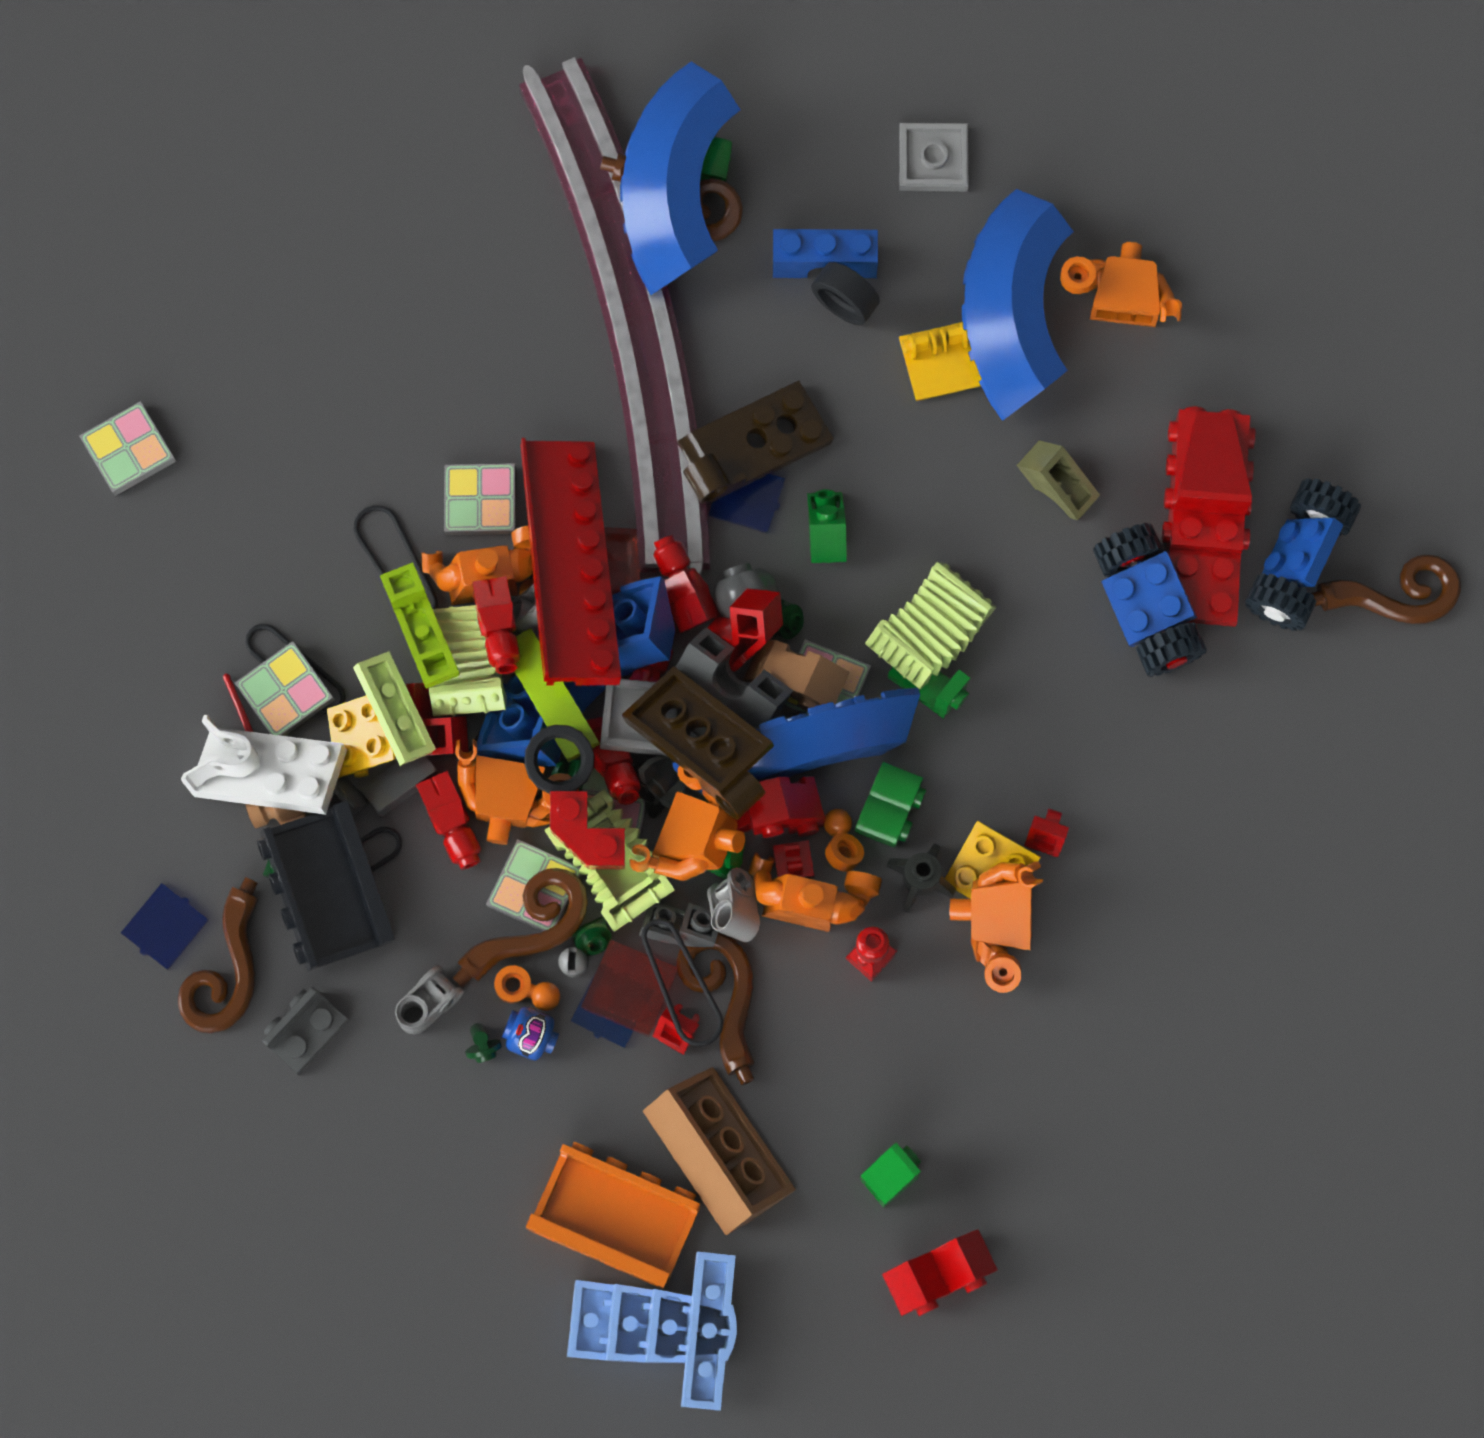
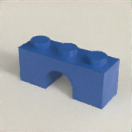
[773,229,878,278]

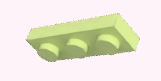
[353,651,436,766]

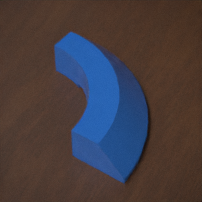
[620,61,741,295]
[962,189,1074,421]
[477,576,675,767]
[672,688,920,795]

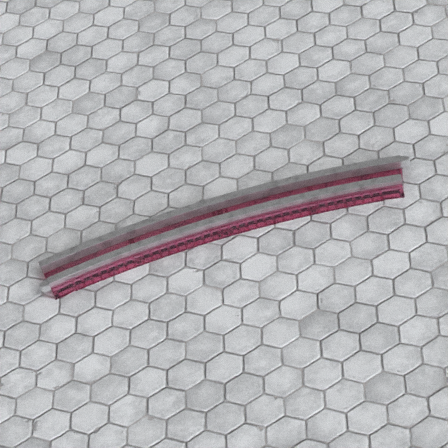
[519,57,710,576]

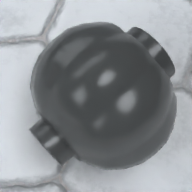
[713,563,779,619]

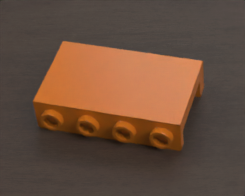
[526,1142,701,1290]

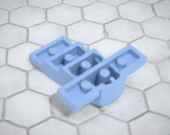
[567,1251,737,1411]

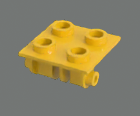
[899,322,982,401]
[327,695,396,778]
[945,820,1041,899]

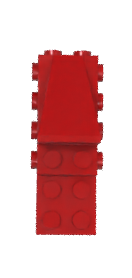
[1162,406,1256,627]

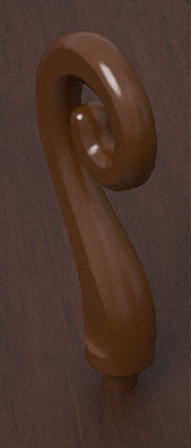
[600,153,743,242]
[1312,555,1461,624]
[453,868,588,988]
[178,877,258,1033]
[676,932,755,1085]

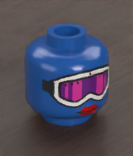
[501,1006,559,1061]

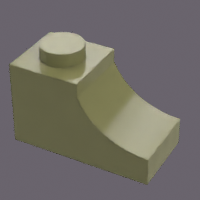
[1016,440,1100,520]

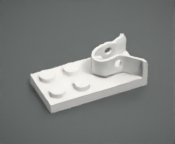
[181,715,347,815]

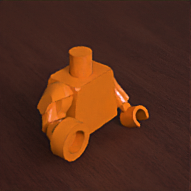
[1060,242,1182,327]
[421,525,533,605]
[455,739,579,845]
[629,766,745,881]
[748,852,882,932]
[950,861,1043,993]

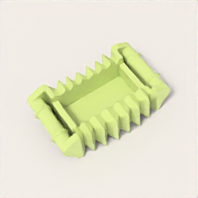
[865,562,996,689]
[429,605,507,717]
[544,789,675,932]

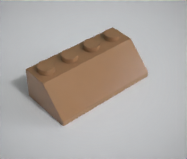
[643,1067,796,1235]

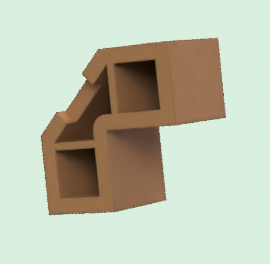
[743,640,850,712]

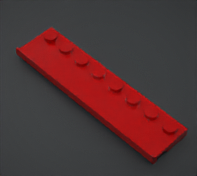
[520,438,621,686]

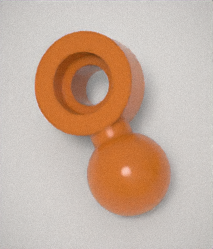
[823,809,864,872]
[494,965,560,1011]

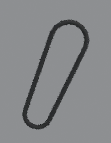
[353,505,438,609]
[641,918,724,1047]

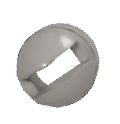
[558,947,588,978]

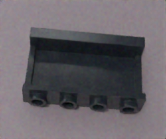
[257,801,395,972]

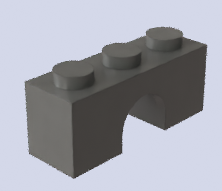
[676,627,793,729]

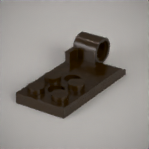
[677,380,834,503]
[622,666,774,820]

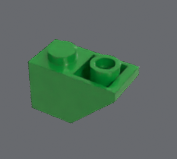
[807,489,847,563]
[860,1142,921,1208]

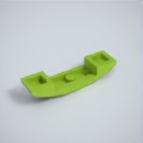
[380,562,460,689]
[515,628,600,762]

